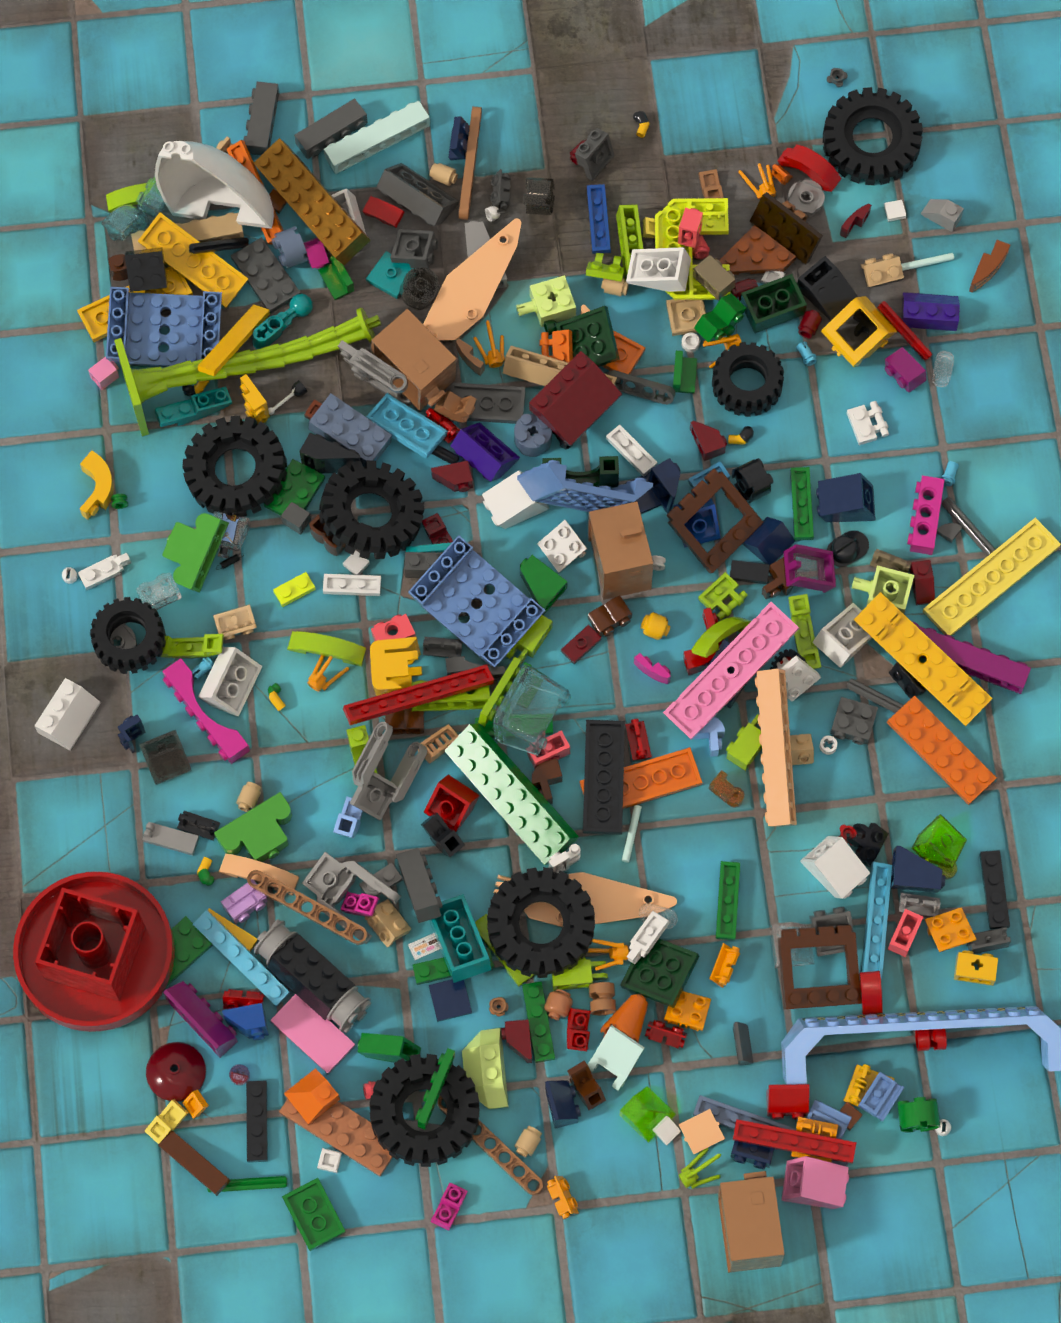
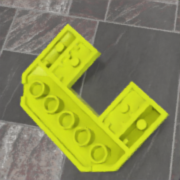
[655,198,730,300]

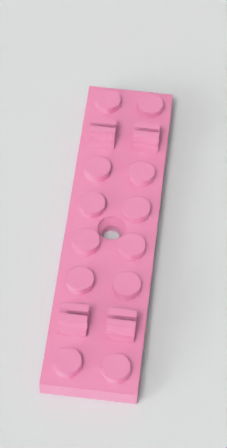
[663,602,799,740]

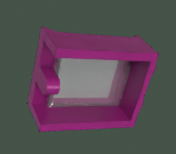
[784,544,836,593]

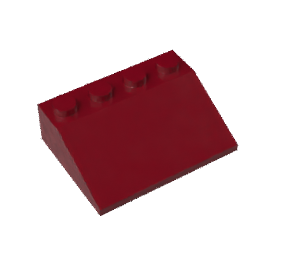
[529,351,622,447]

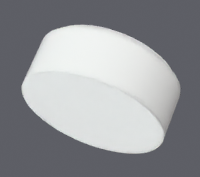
[681,333,700,352]

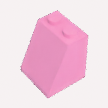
[782,1156,849,1209]

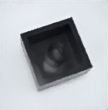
[125,247,168,292]

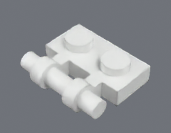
[846,401,889,445]
[549,844,581,873]

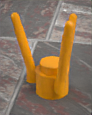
[738,163,776,199]
[473,320,505,368]
[703,334,741,368]
[307,655,349,692]
[587,939,629,971]

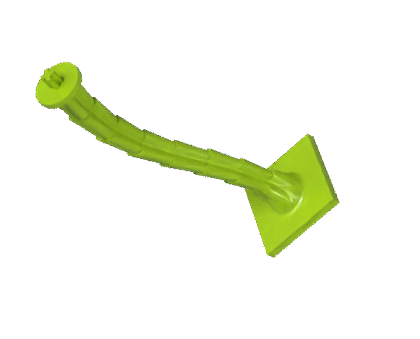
[114,307,381,436]

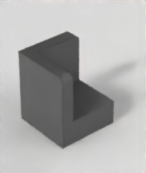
[281,502,311,535]

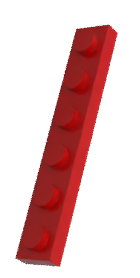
[733,1119,857,1164]

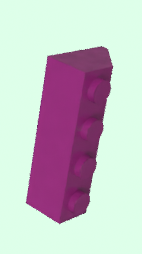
[163,981,238,1058]

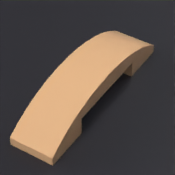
[219,854,299,896]

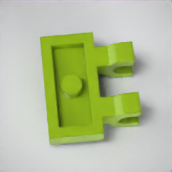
[585,253,625,282]

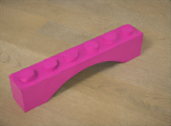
[162,658,250,764]

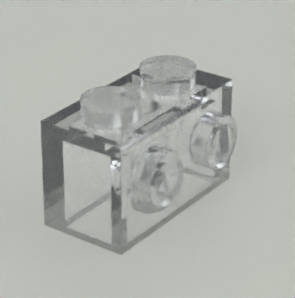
[136,573,182,610]

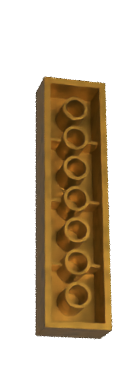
[254,138,371,265]

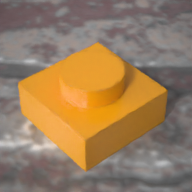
[182,1090,209,1119]

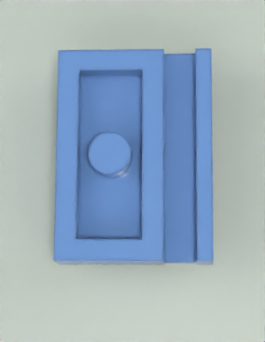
[858,1072,904,1122]
[807,1099,852,1139]

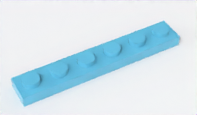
[861,862,892,979]
[193,910,291,1006]

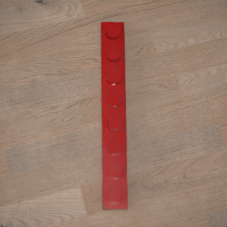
[343,664,494,725]

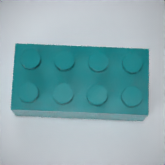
[429,894,491,983]

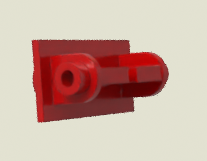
[425,407,460,444]
[625,719,652,761]
[223,989,264,1009]
[645,1020,688,1049]

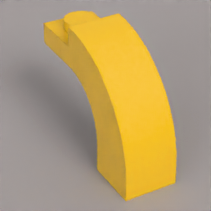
[80,450,114,520]

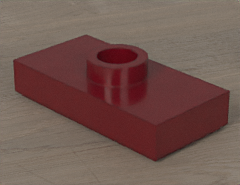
[561,624,602,664]

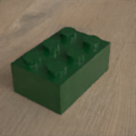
[740,274,807,333]

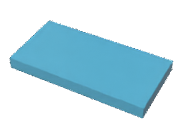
[366,393,448,459]

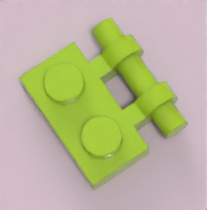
[698,572,748,621]

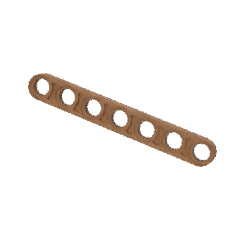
[459,106,482,220]
[247,870,368,945]
[438,1096,543,1195]

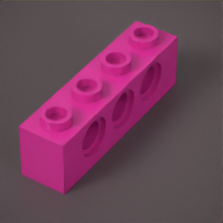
[907,475,945,555]

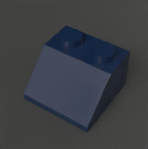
[648,458,681,514]
[545,1080,581,1129]

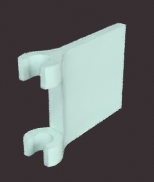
[587,1025,645,1091]

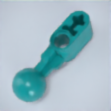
[252,294,313,349]

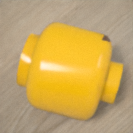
[641,612,670,640]

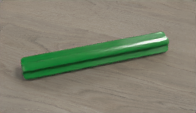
[207,1176,288,1192]

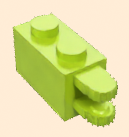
[506,615,553,665]
[726,714,762,771]
[552,957,608,991]

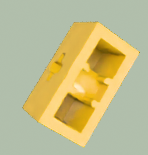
[954,950,998,986]

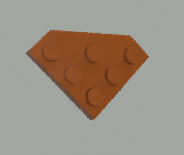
[719,225,796,275]

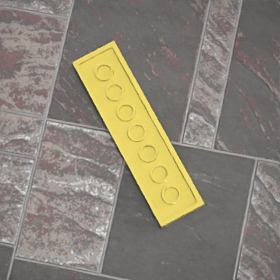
[923,517,1061,636]

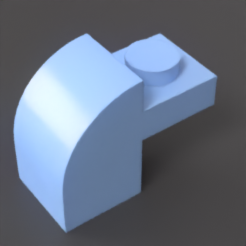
[693,716,725,757]
[333,796,363,839]

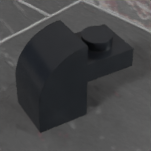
[421,812,465,857]

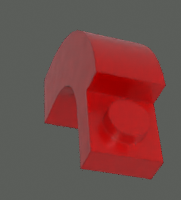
[777,144,842,192]
[683,607,724,675]

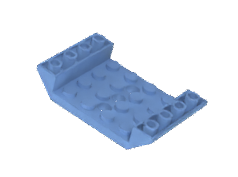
[106,287,222,367]
[517,460,653,512]
[408,535,545,668]

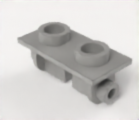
[899,893,940,917]

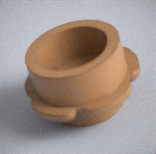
[489,997,508,1016]

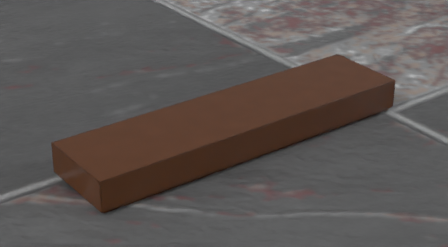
[158,1130,230,1196]

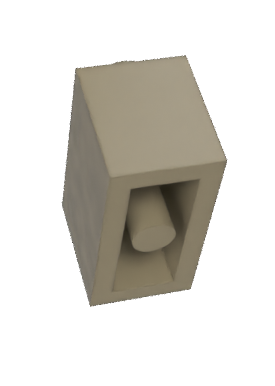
[693,255,735,301]

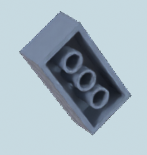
[308,393,392,467]

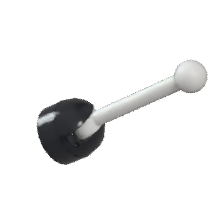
[268,380,308,415]

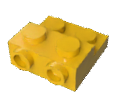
[240,374,270,424]

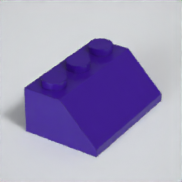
[902,292,960,331]
[450,422,520,482]

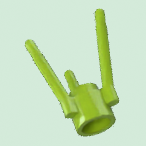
[678,1148,721,1189]

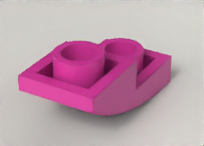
[634,653,671,684]
[340,892,379,916]
[431,1183,468,1231]

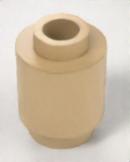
[429,163,458,186]
[601,278,629,297]
[236,782,261,812]
[515,1126,542,1157]

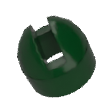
[544,320,557,336]

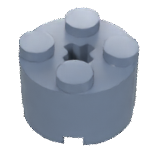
[271,226,308,269]
[514,414,552,457]

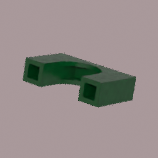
[542,456,619,488]

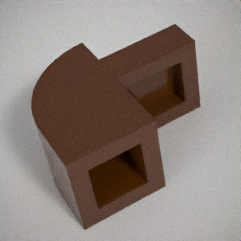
[762,557,793,599]
[532,758,562,804]
[567,1061,606,1110]

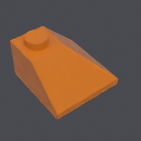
[284,1068,340,1125]

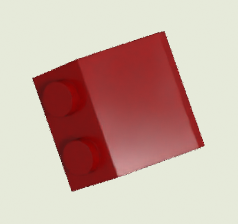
[424,774,480,832]
[766,1084,809,1120]

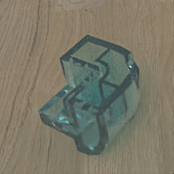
[102,205,150,241]

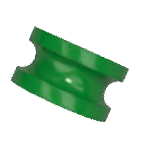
[111,494,128,509]

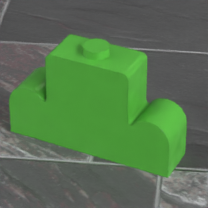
[162,513,229,593]
[214,792,292,862]

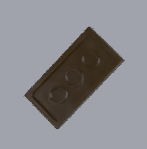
[750,192,823,265]

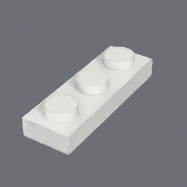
[606,425,658,477]
[323,574,381,596]

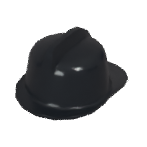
[827,531,869,567]

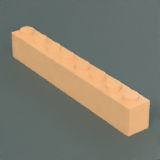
[755,669,797,827]

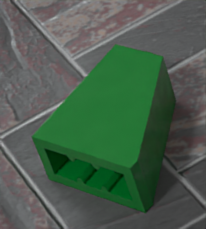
[520,555,567,616]
[358,1033,421,1063]

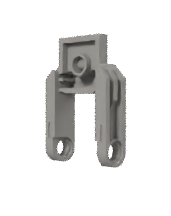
[338,340,412,406]
[350,722,427,821]
[302,852,401,944]

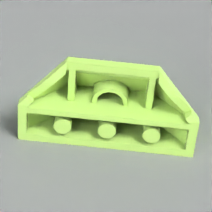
[462,1028,509,1109]

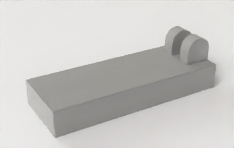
[142,822,199,856]

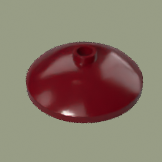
[146,1042,206,1102]

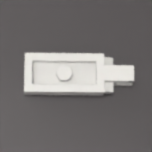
[78,553,131,590]
[627,911,670,964]

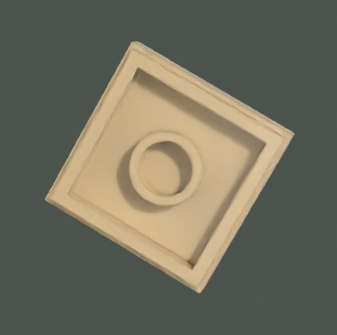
[666,299,706,336]

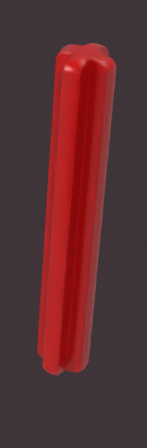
[877,301,932,361]

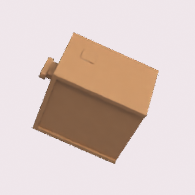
[371,309,457,411]
[588,502,653,600]
[718,1171,785,1273]

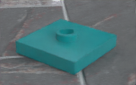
[366,251,417,299]

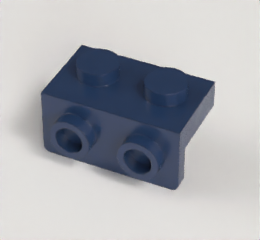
[448,116,470,160]
[117,715,146,753]
[730,1141,775,1169]

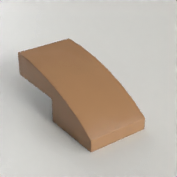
[698,169,724,198]
[456,338,485,376]

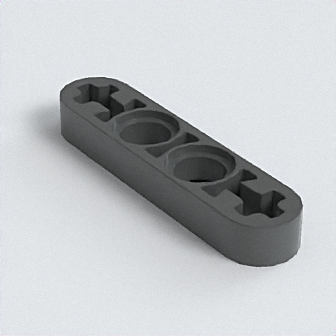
[607,370,676,405]

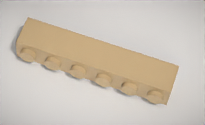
[131,213,244,251]
[503,346,617,386]

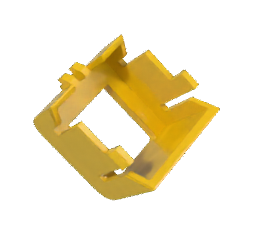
[821,296,898,367]
[370,637,422,696]

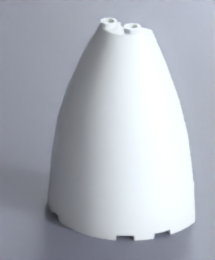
[155,141,274,229]

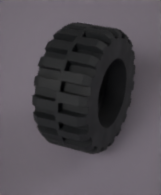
[712,342,784,417]
[90,597,166,674]

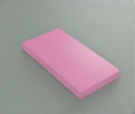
[270,994,356,1074]

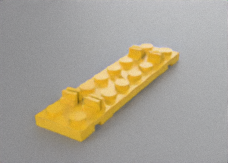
[854,592,993,726]

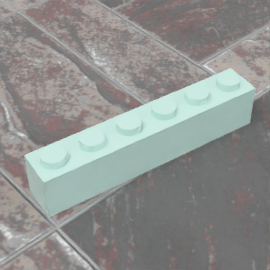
[324,101,430,174]

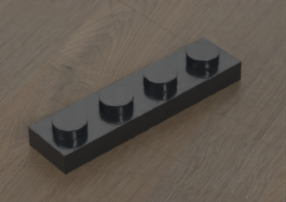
[980,850,1010,929]
[246,1081,268,1162]

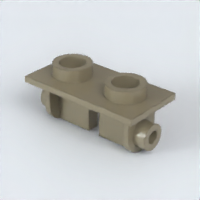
[870,549,911,573]

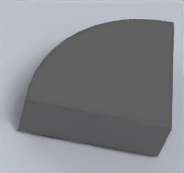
[937,523,963,543]

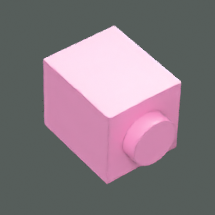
[88,357,119,390]

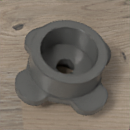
[827,68,848,87]

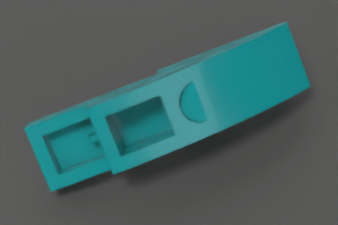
[154,386,232,427]

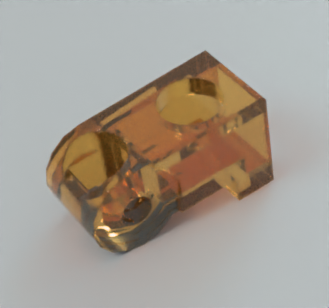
[708,770,745,807]

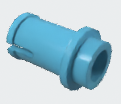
[796,341,817,366]
[941,461,959,487]
[191,657,214,680]

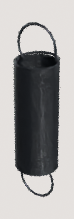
[216,553,244,570]

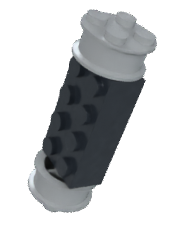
[254,919,371,1033]

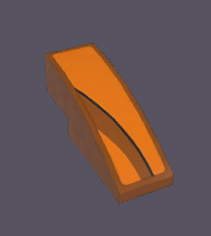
[969,240,1011,293]

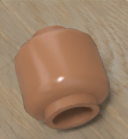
[544,989,573,1020]

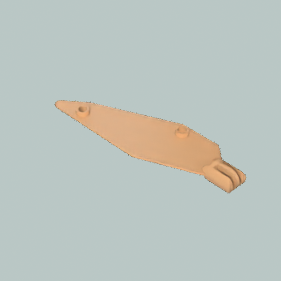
[423,218,521,341]
[493,872,677,927]

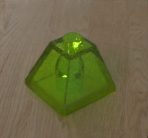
[912,814,967,869]
[619,1086,676,1143]

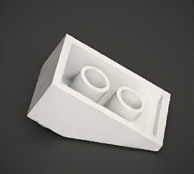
[626,248,691,292]
[812,603,872,668]

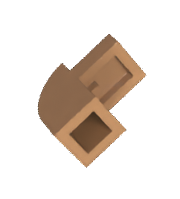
[434,391,477,422]

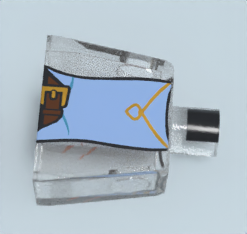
[213,512,251,558]

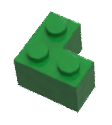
[694,293,747,342]

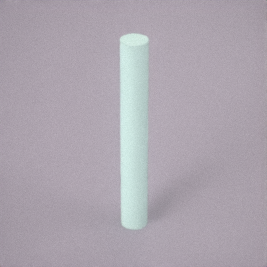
[901,253,954,271]
[622,805,642,863]

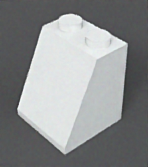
[482,471,549,529]
[800,836,870,899]

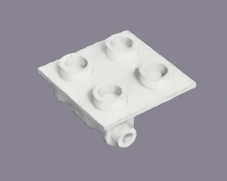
[537,520,587,573]

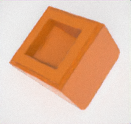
[771,164,793,185]

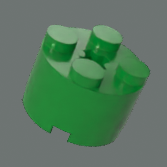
[897,1097,940,1133]

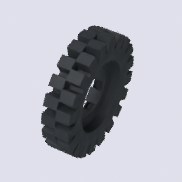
[822,87,923,185]
[182,416,287,517]
[319,460,424,559]
[487,867,595,978]
[370,1054,480,1167]

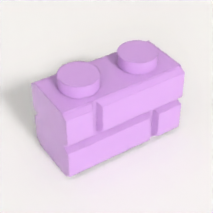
[221,879,267,924]

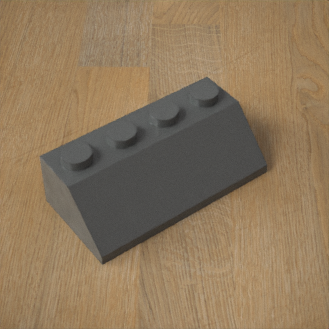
[376,163,459,226]

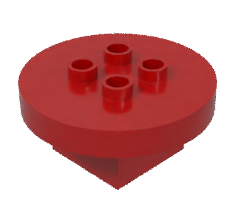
[13,872,175,1032]

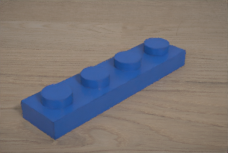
[587,184,611,254]

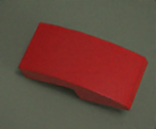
[362,196,405,228]
[860,971,883,1015]
[567,1008,591,1052]

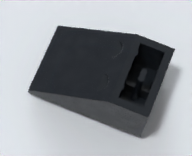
[797,256,858,321]
[299,433,361,474]

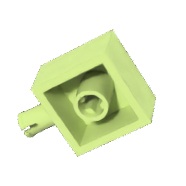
[516,275,576,327]
[851,565,914,614]

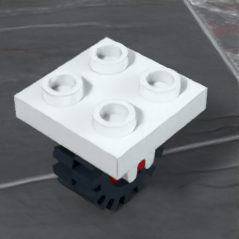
[770,649,821,702]

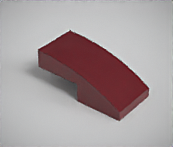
[840,203,872,238]
[422,513,453,544]

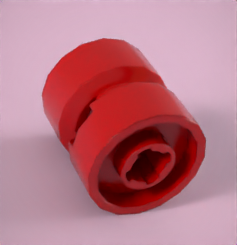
[915,1029,947,1051]

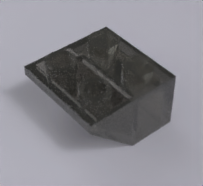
[139,730,192,785]

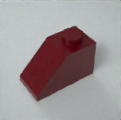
[690,421,727,461]
[431,461,473,492]
[909,560,935,605]
[501,1019,532,1063]

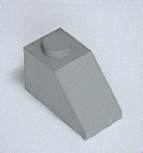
[921,199,964,232]

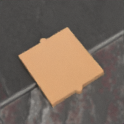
[679,1109,725,1154]

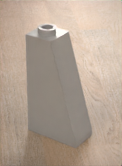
[465,221,507,288]

